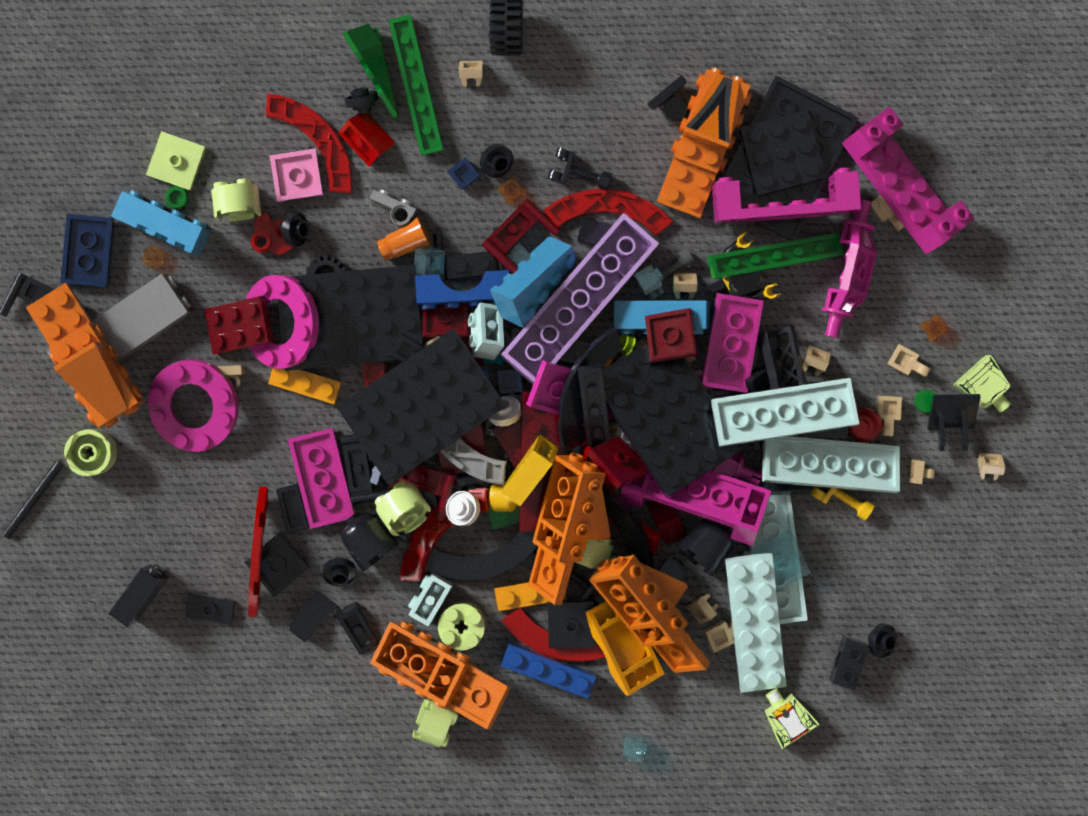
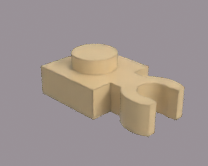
[703,621,734,653]

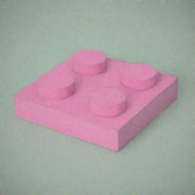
[270,149,324,202]

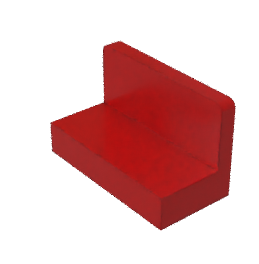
[338,112,395,167]

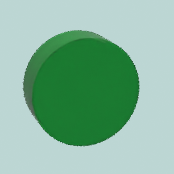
[165,186,189,210]
[913,389,936,413]

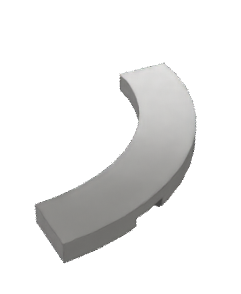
[441,438,507,485]

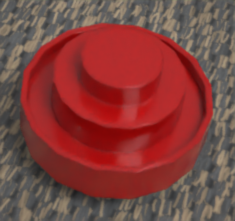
[848,407,882,442]

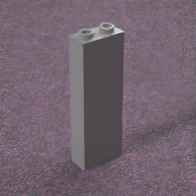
[47,274,192,391]

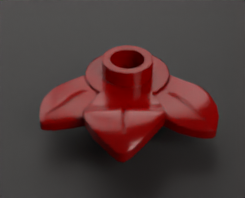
[250,212,294,255]

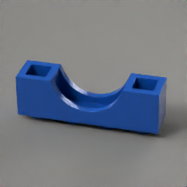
[415,270,509,310]
[501,641,596,699]

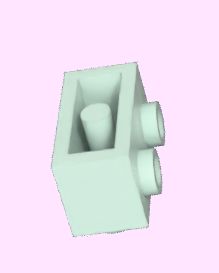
[468,303,504,360]
[408,573,453,627]

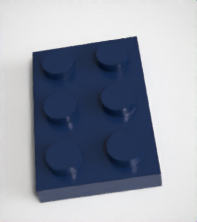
[60,214,115,288]

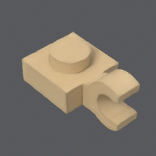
[870,195,904,231]
[887,344,930,377]
[876,396,902,437]

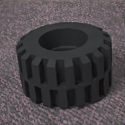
[489,0,523,56]

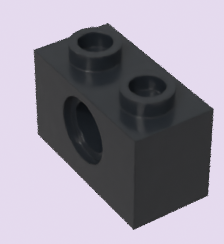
[829,636,869,690]

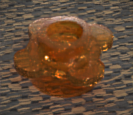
[498,177,525,204]
[920,314,948,342]

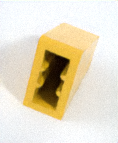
[501,435,559,506]

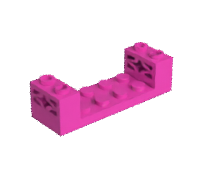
[841,106,975,254]
[712,168,861,224]
[620,451,771,546]

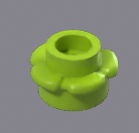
[619,334,638,356]

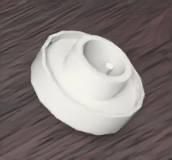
[489,396,521,426]
[446,491,480,526]

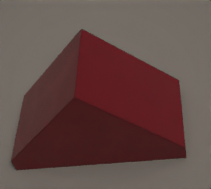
[647,501,687,546]

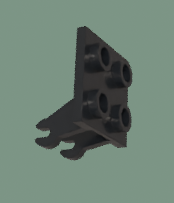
[927,394,981,451]

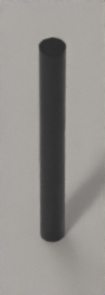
[2,460,64,539]

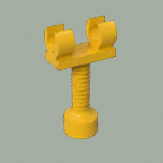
[811,487,875,521]

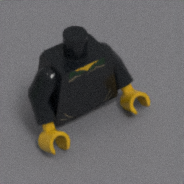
[708,232,781,301]

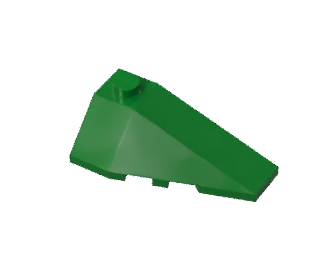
[343,24,400,121]

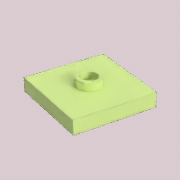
[146,131,206,191]

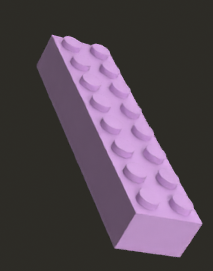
[500,213,659,384]

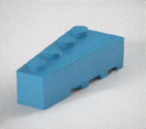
[111,190,211,257]
[490,236,576,328]
[614,301,714,334]

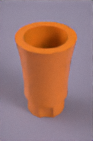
[377,217,432,261]

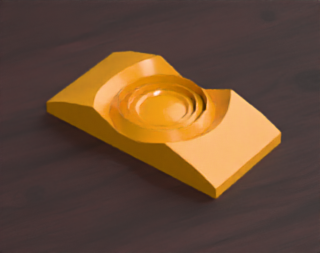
[586,601,665,696]

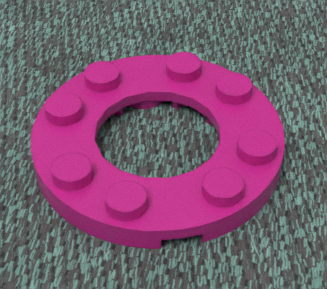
[246,275,319,369]
[148,359,239,452]

